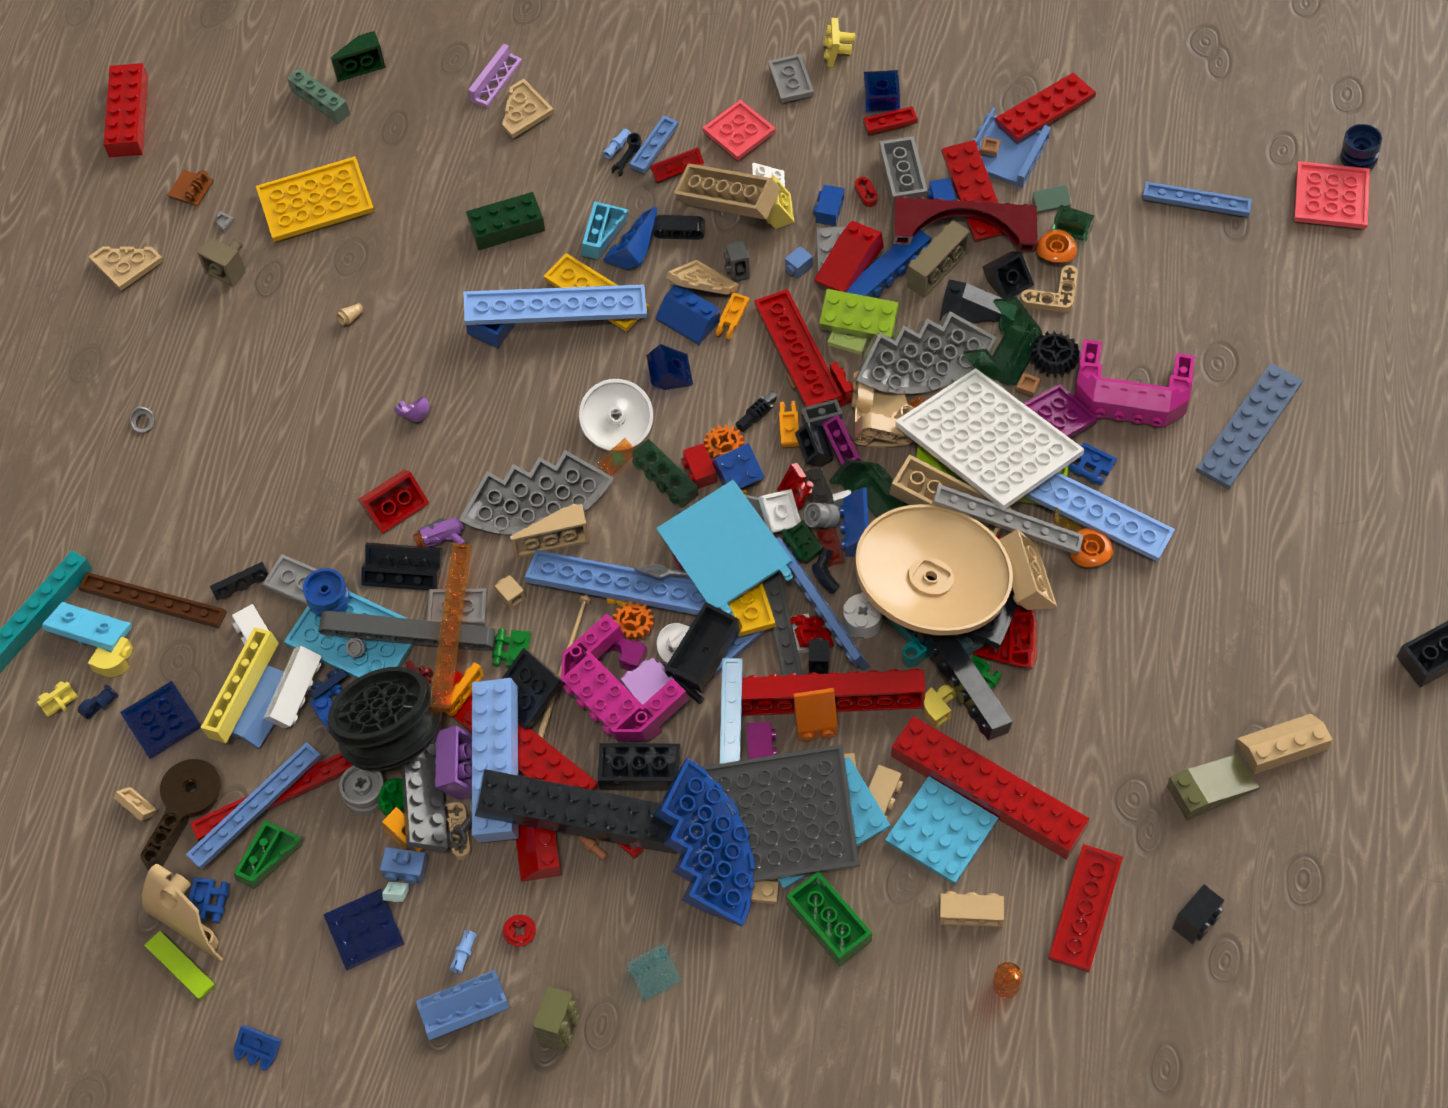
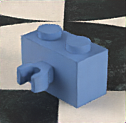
[380,847,428,884]

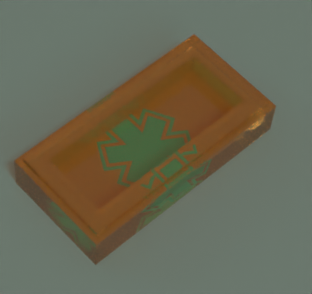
[597,438,638,476]

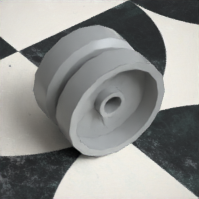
[339,766,385,815]

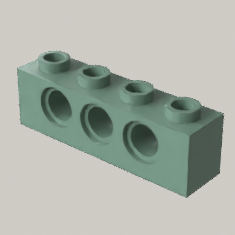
[287,68,350,124]

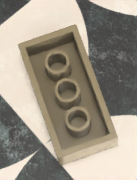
[907,220,970,298]

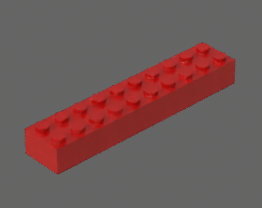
[741,668,926,716]
[891,716,1090,860]

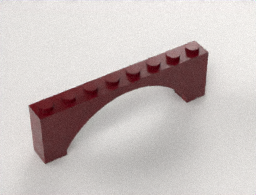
[892,196,1038,252]

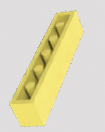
[201,627,279,743]

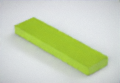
[144,931,216,1001]

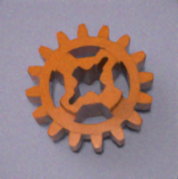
[704,424,744,460]
[612,601,654,641]

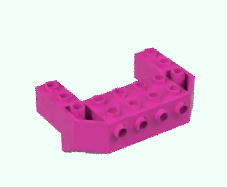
[1074,339,1195,427]
[561,613,689,741]

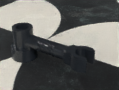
[611,133,641,177]

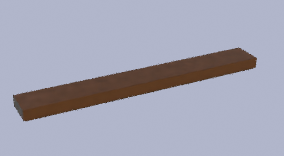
[79,572,227,629]

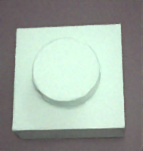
[382,882,409,902]

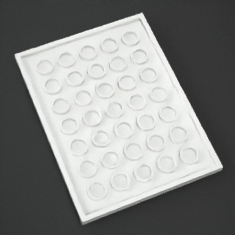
[895,368,1084,510]

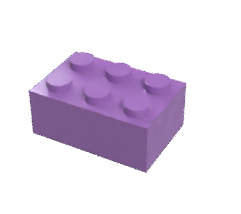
[435,726,472,800]

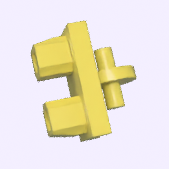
[37,681,78,717]

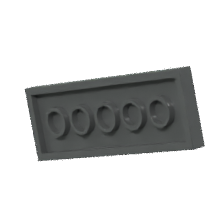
[401,744,448,852]

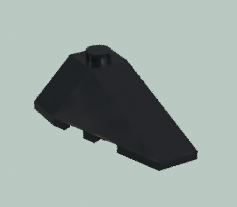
[939,279,1019,323]

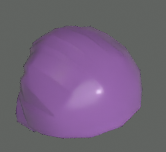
[394,396,430,422]

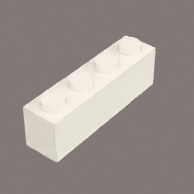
[263,646,322,729]

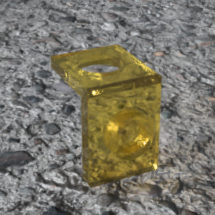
[1053,507,1080,532]

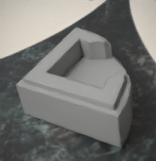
[217,211,235,233]

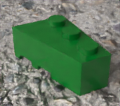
[234,820,302,889]

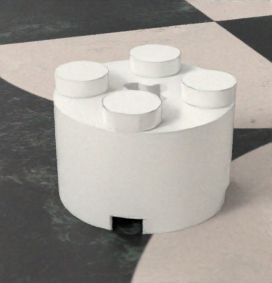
[843,592,882,639]

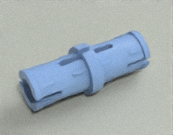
[602,129,631,159]
[449,930,477,974]

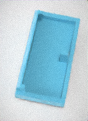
[42,602,132,652]

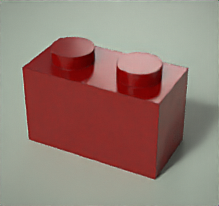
[681,443,718,490]

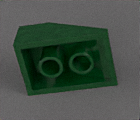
[330,31,386,82]

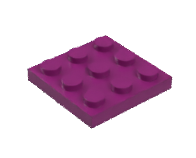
[1023,384,1098,438]

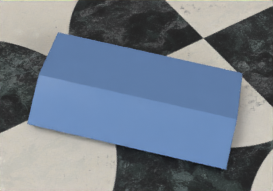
[230,665,284,749]
[416,970,509,1040]

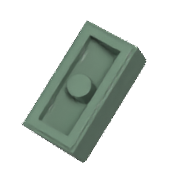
[1032,185,1071,213]

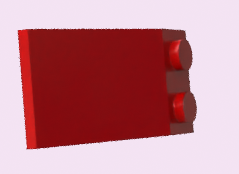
[814,220,884,292]

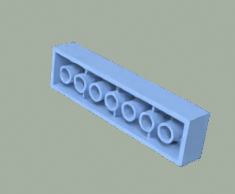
[472,678,519,843]

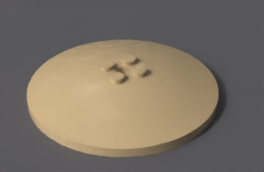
[854,504,1013,635]

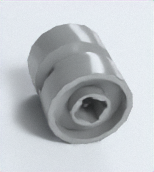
[804,502,840,529]

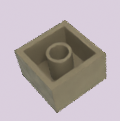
[197,237,246,287]

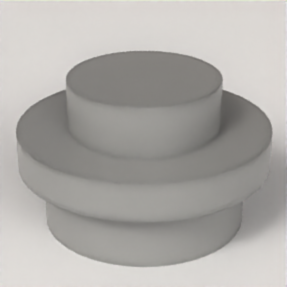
[346,638,365,657]

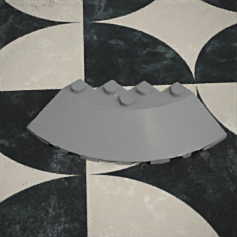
[855,311,997,394]
[459,450,614,535]

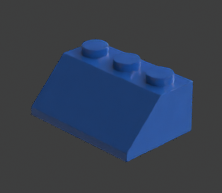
[656,285,720,345]
[840,487,869,557]

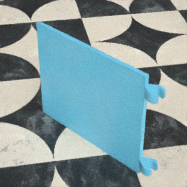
[656,480,793,616]

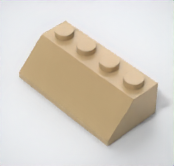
[999,529,1057,610]
[1236,714,1332,775]

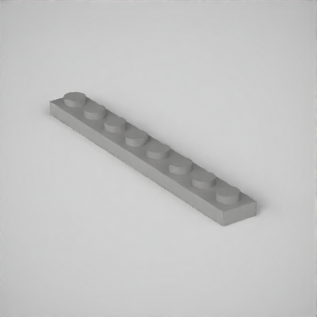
[932,484,1084,555]

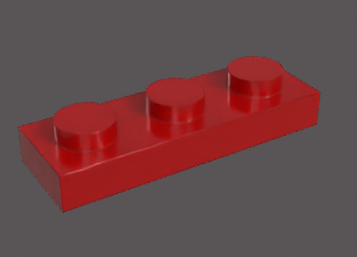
[863,106,918,135]
[650,147,704,182]

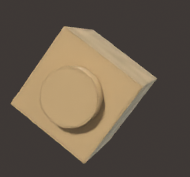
[495,575,526,610]

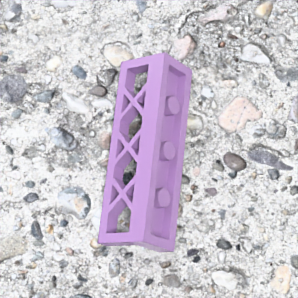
[468,44,523,108]

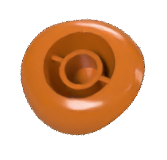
[1036,229,1077,263]
[1069,528,1114,567]

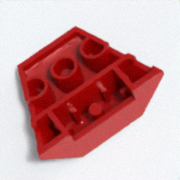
[973,605,1037,669]

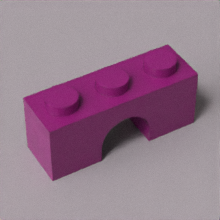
[597,636,647,671]

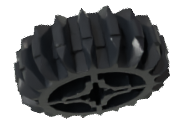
[1030,330,1080,377]

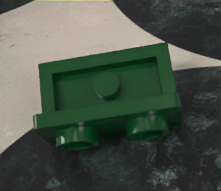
[781,520,822,564]

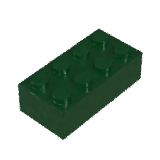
[466,192,545,251]

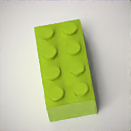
[819,289,899,339]

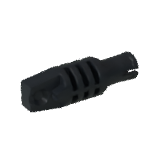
[735,391,777,432]

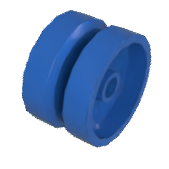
[302,568,350,617]

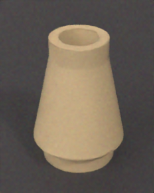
[336,303,364,326]

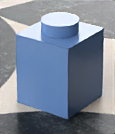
[785,246,813,279]

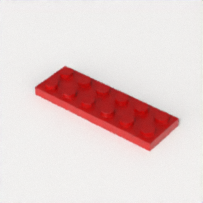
[995,73,1096,143]
[941,140,1005,243]
[1048,844,1123,973]

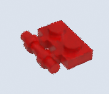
[777,463,813,511]
[790,615,834,649]

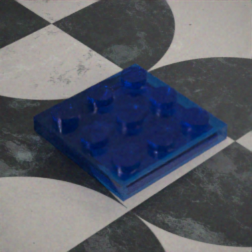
[120,681,201,759]
[323,889,405,970]

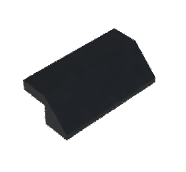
[361,542,442,590]

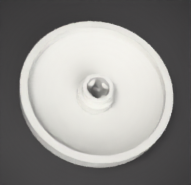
[579,379,653,452]

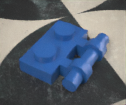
[1068,442,1117,485]
[188,877,229,923]

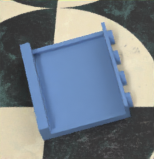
[972,107,1051,188]

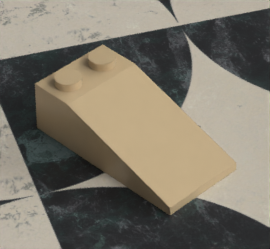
[510,504,590,558]

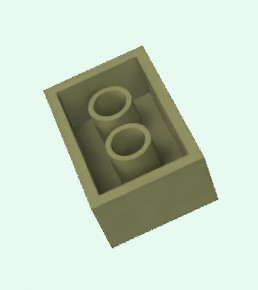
[533,986,580,1053]

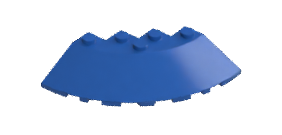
[654,758,754,926]

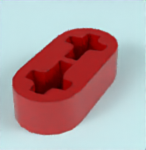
[855,177,878,207]

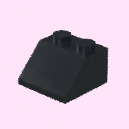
[982,251,1034,300]

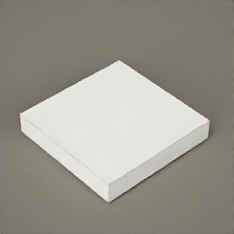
[758,489,801,533]

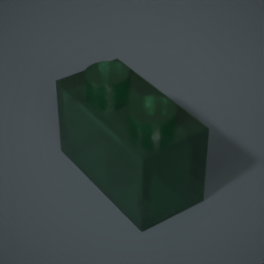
[1053,205,1094,242]

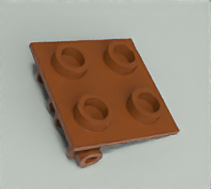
[167,170,214,206]

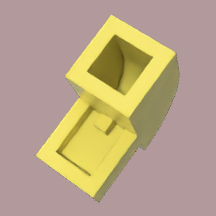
[88,637,133,677]
[923,685,957,729]

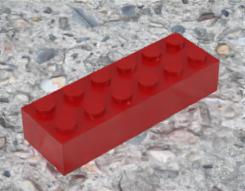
[103,63,148,158]

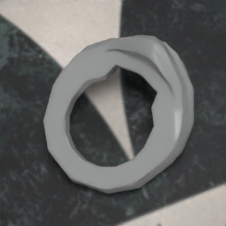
[130,406,155,433]

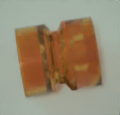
[993,962,1023,998]

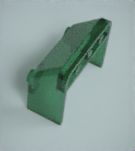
[963,297,1043,385]
[829,459,909,518]

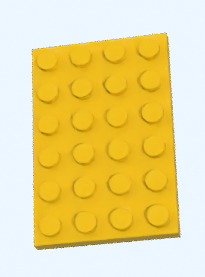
[256,156,375,242]

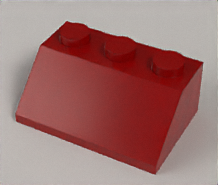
[358,469,429,534]
[516,824,562,882]

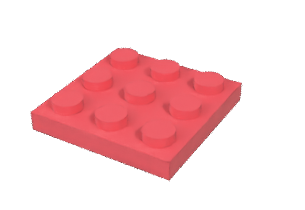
[703,100,776,161]

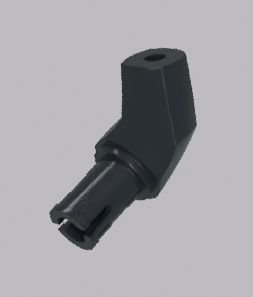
[812,547,840,594]

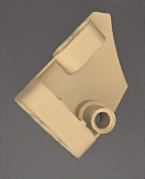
[852,371,914,448]
[142,864,223,961]

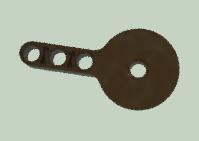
[140,759,221,870]

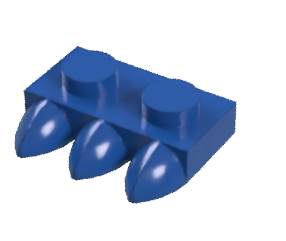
[234,1025,282,1071]

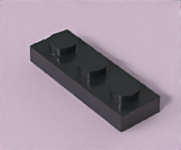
[210,561,268,601]

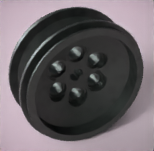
[328,667,442,771]

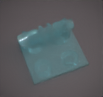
[626,943,682,1001]

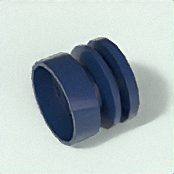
[1340,124,1382,169]

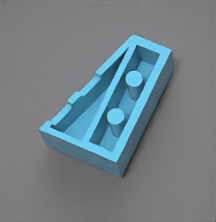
[581,201,629,260]

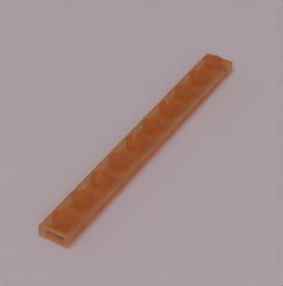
[430,543,472,713]

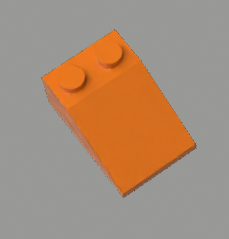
[794,688,838,742]

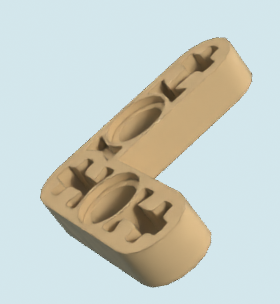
[1020,265,1078,313]
[444,802,471,860]

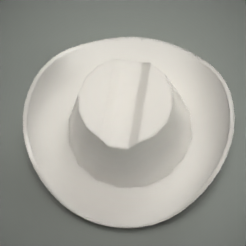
[657,623,690,663]

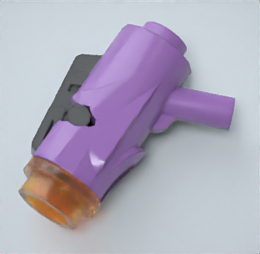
[413,517,466,547]

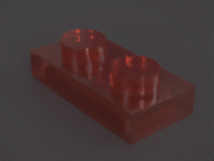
[817,527,845,567]

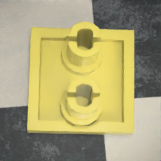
[823,18,855,67]

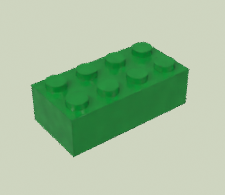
[786,871,872,967]

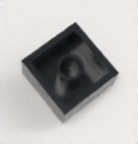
[1172,884,1224,945]

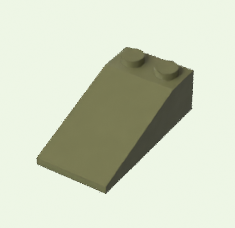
[1167,754,1259,821]

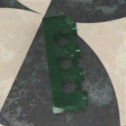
[632,439,699,509]

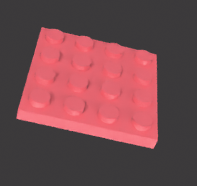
[1294,161,1370,229]

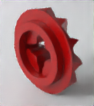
[503,914,536,948]

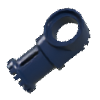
[77,685,119,719]

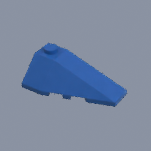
[603,206,657,270]

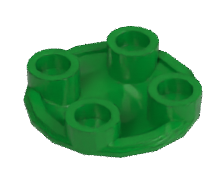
[378,778,404,816]

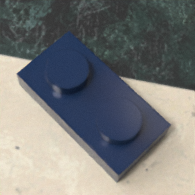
[308,668,347,698]

